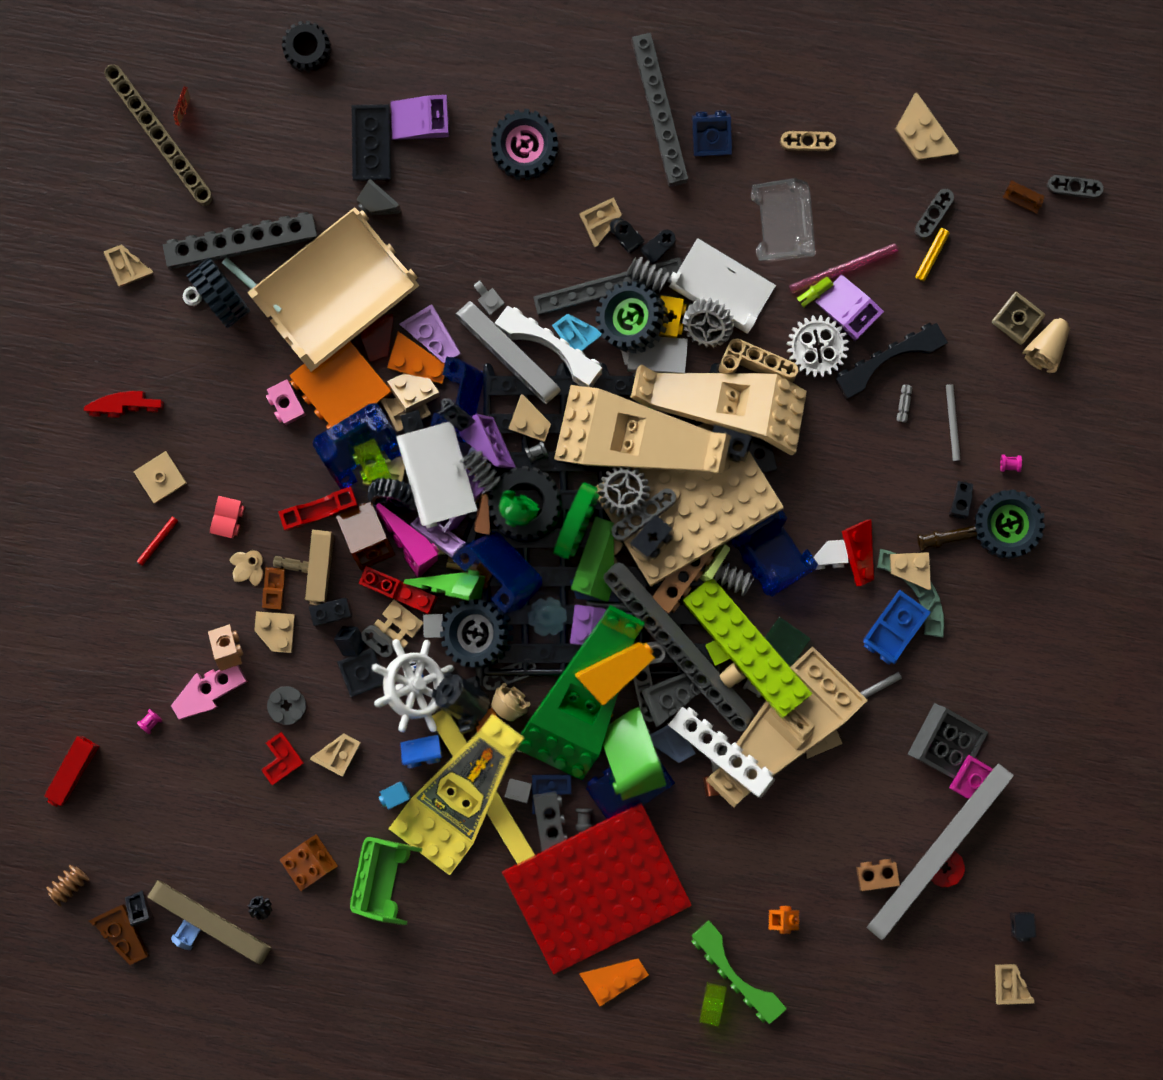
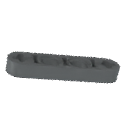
[612,489,676,542]

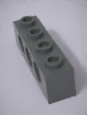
[533,791,568,851]

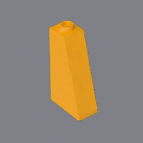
[575,642,654,705]

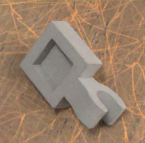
[474,281,504,315]

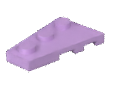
[400,304,461,364]

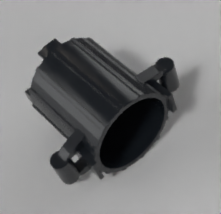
[432,673,490,734]

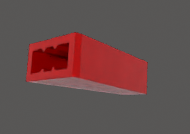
[44,736,100,807]

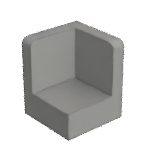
[423,614,444,638]
[504,779,532,803]

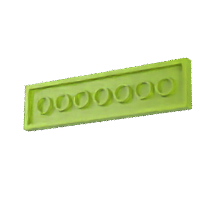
[682,578,812,719]

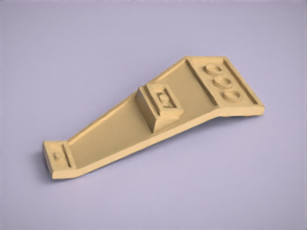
[706,646,868,808]

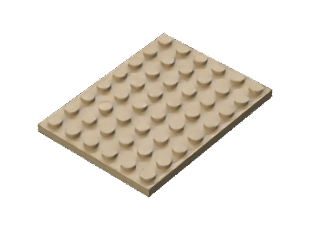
[595,423,784,587]

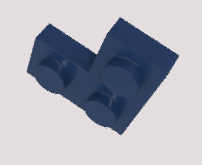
[532,774,571,814]

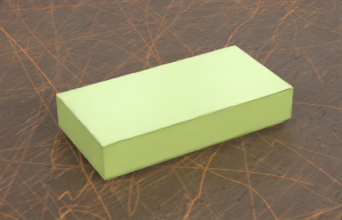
[699,544,730,582]

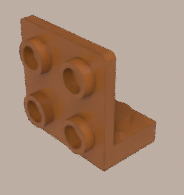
[280,834,337,891]

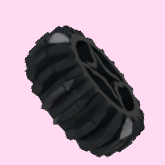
[367,477,416,514]

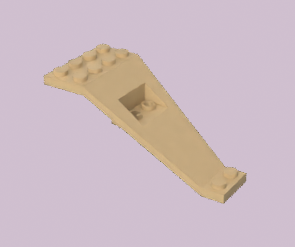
[631,364,807,455]
[554,385,731,474]

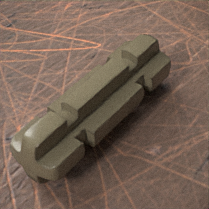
[273,556,309,573]

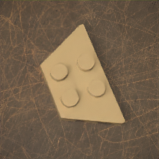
[895,93,959,160]

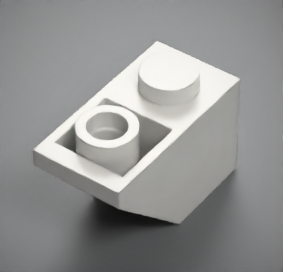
[809,540,849,570]

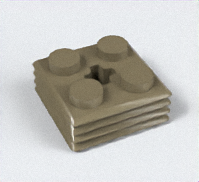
[992,292,1045,345]

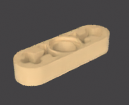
[780,131,836,151]

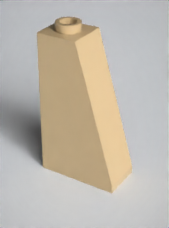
[305,530,334,605]

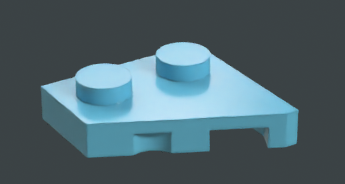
[552,314,602,351]

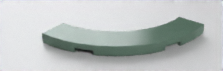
[877,549,944,638]

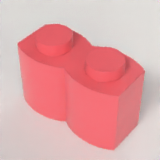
[210,496,245,539]

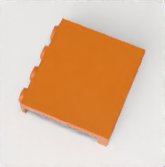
[289,341,392,436]

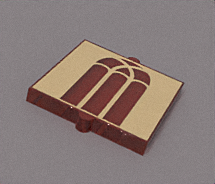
[173,86,190,126]

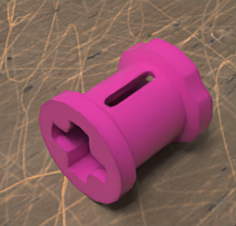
[1000,455,1022,472]
[137,709,162,734]

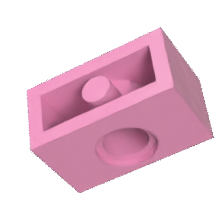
[266,379,306,425]

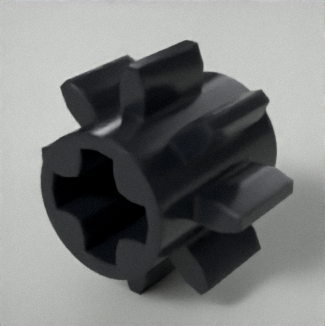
[248,896,273,920]

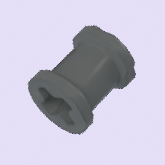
[525,441,549,464]

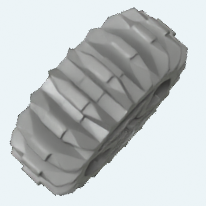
[683,298,734,348]
[598,467,650,517]

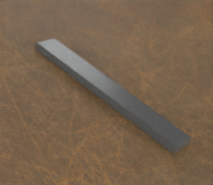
[533,257,682,316]

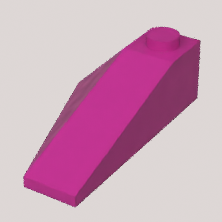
[376,503,439,578]

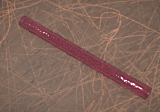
[789,243,898,294]

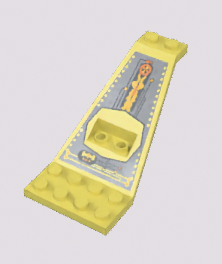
[389,714,524,875]

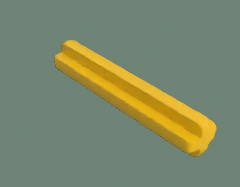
[916,228,949,281]

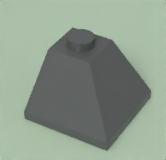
[356,179,401,215]

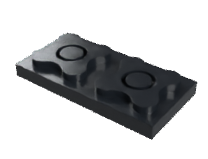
[351,104,391,181]

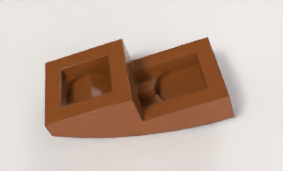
[262,567,285,609]

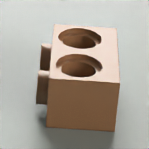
[856,859,900,891]

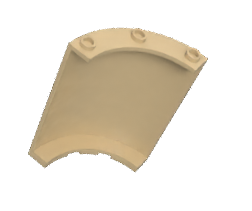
[247,207,419,372]

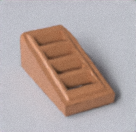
[474,492,490,535]

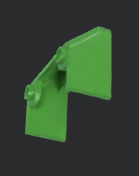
[350,837,422,925]

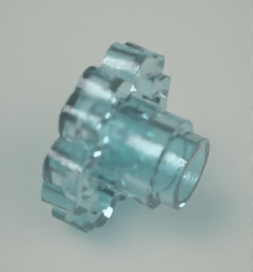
[528,597,567,636]

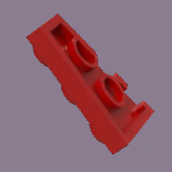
[842,519,874,586]

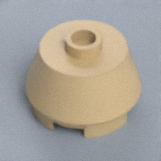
[491,683,530,721]

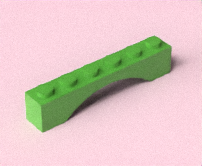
[691,920,787,1024]

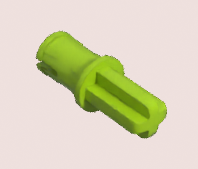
[797,277,833,307]

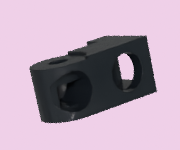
[949,481,973,520]

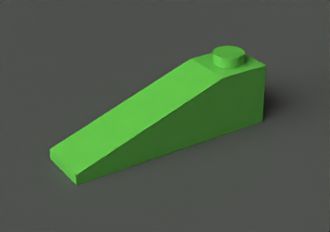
[571,517,614,602]

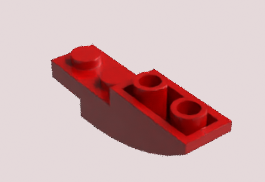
[84,391,164,418]
[358,566,437,614]

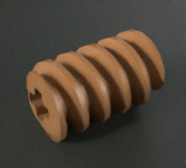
[46,865,89,907]

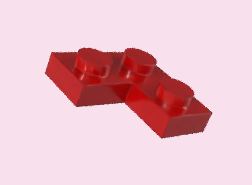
[261,732,304,785]

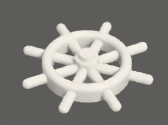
[372,639,454,732]

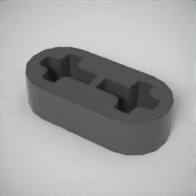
[362,625,395,657]

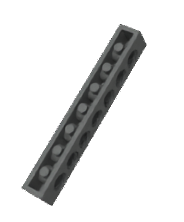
[632,32,688,187]
[162,212,318,270]

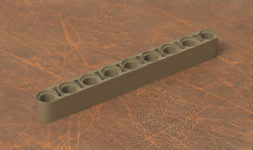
[105,65,213,206]

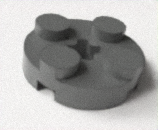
[267,686,306,725]

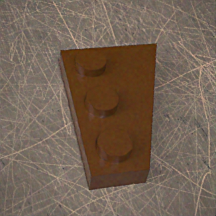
[89,904,149,965]

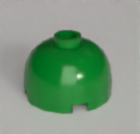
[499,491,539,527]

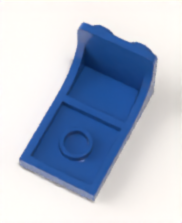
[863,589,931,665]

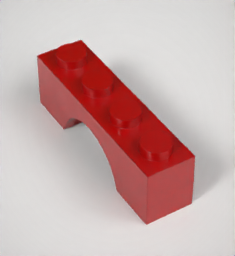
[278,487,359,532]

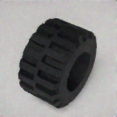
[282,21,331,73]

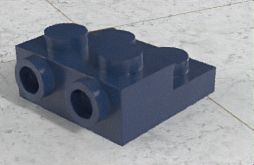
[692,111,732,156]

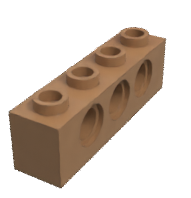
[652,550,714,614]

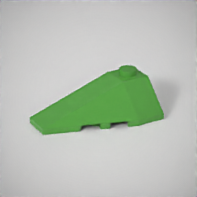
[404,570,485,600]

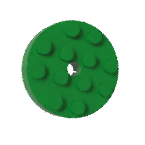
[554,482,600,559]

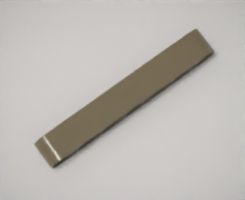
[148,880,271,965]

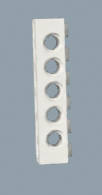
[668,707,775,798]

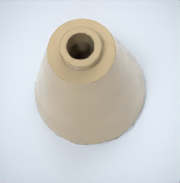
[1023,318,1070,373]

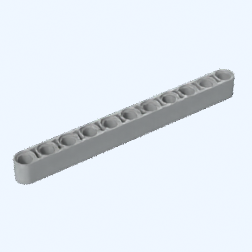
[867,763,1014,940]

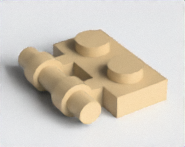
[374,600,423,648]

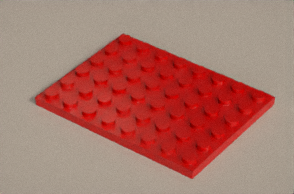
[502,803,692,975]

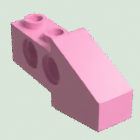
[171,665,248,719]

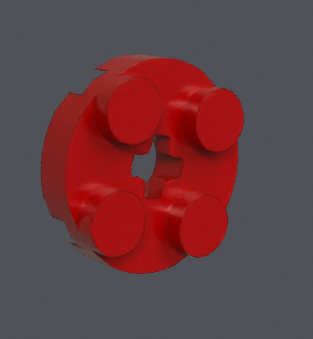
[931,851,965,887]

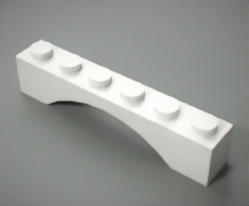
[495,306,602,388]

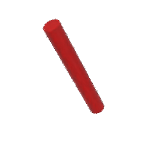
[137,516,178,566]

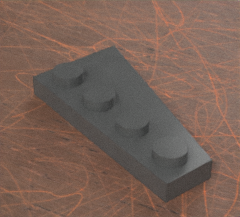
[641,673,701,726]

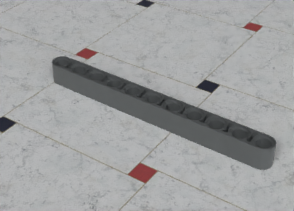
[604,563,754,731]

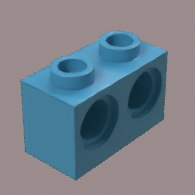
[379,781,411,809]

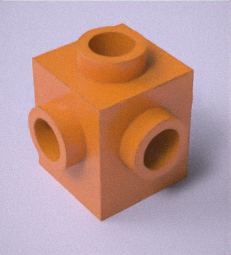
[769,906,799,934]

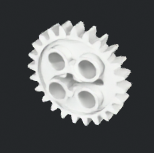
[787,315,849,378]

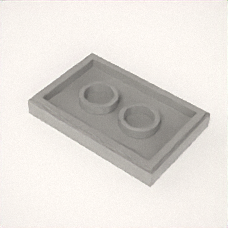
[628,337,688,373]

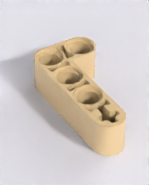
[719,339,798,383]

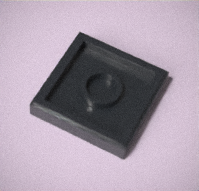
[337,648,384,698]

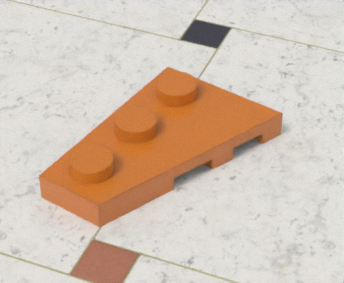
[387,332,448,385]
[579,958,649,1006]

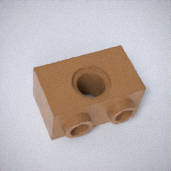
[208,624,243,671]

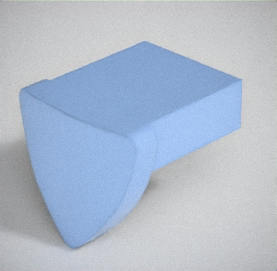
[171,920,201,950]

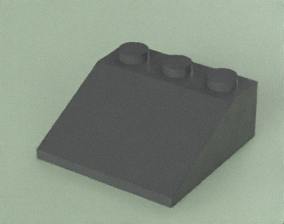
[908,703,988,779]

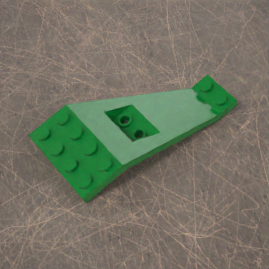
[516,605,644,780]

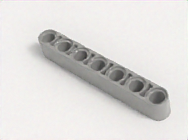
[455,301,561,404]

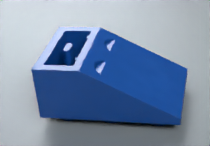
[401,735,444,768]

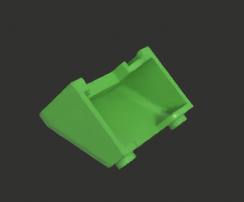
[602,707,666,801]

